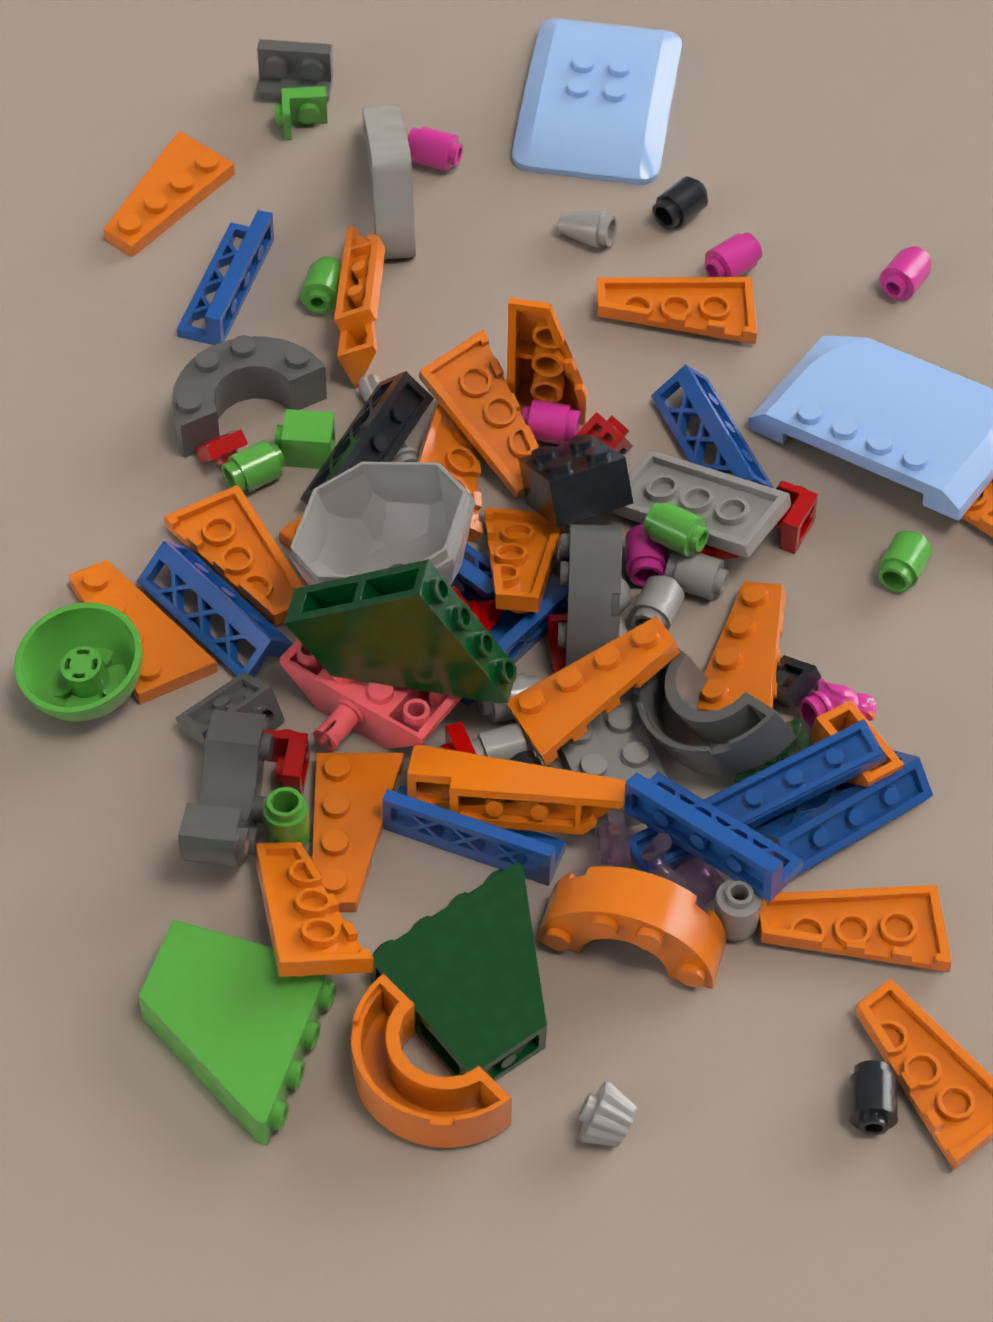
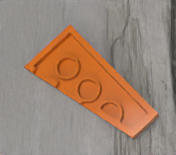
[416,400,483,543]
[163,485,304,626]
[484,507,565,614]
[312,753,404,912]
[255,842,374,977]

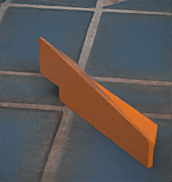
[334,226,385,388]
[407,745,625,835]

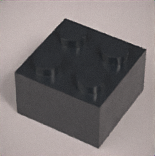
[518,434,634,528]

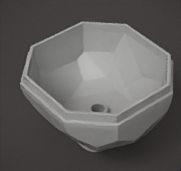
[289,462,475,586]

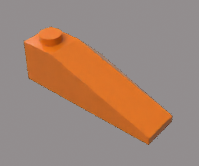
[507,297,587,425]

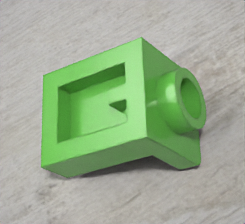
[275,86,328,140]

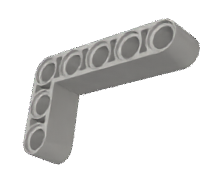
[362,105,416,259]

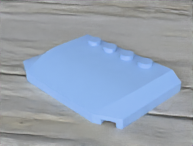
[748,335,993,521]

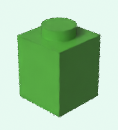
[275,409,336,469]

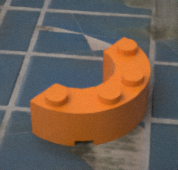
[536,866,726,989]
[351,974,512,1148]

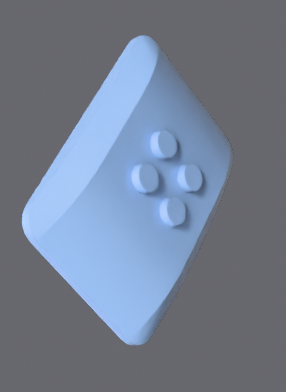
[512,18,682,185]

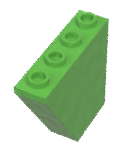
[139,919,337,1146]

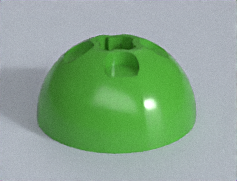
[14,602,143,722]

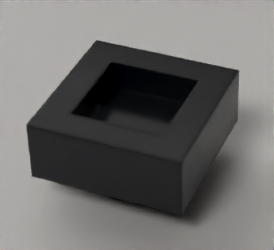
[774,655,821,708]

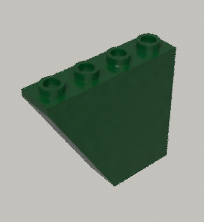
[284,559,517,704]
[371,861,547,1082]

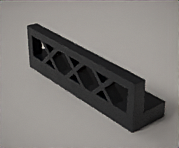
[300,371,434,504]

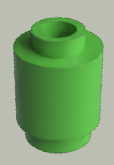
[301,256,342,314]
[222,440,286,493]
[643,502,709,557]
[878,531,932,592]
[263,787,311,846]

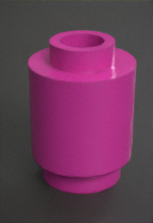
[407,126,463,172]
[704,233,762,277]
[879,246,931,301]
[522,399,581,445]
[625,524,667,587]

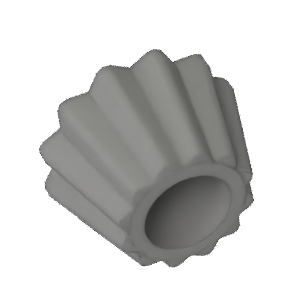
[578,1080,637,1147]

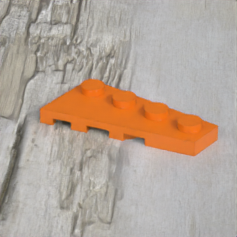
[104,131,235,257]
[596,277,757,344]
[418,329,539,499]
[68,560,218,705]
[697,581,786,711]
[507,616,680,766]
[758,885,952,972]
[855,978,993,1170]

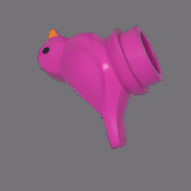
[799,678,876,731]

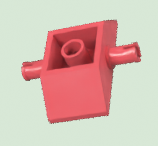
[279,638,462,751]

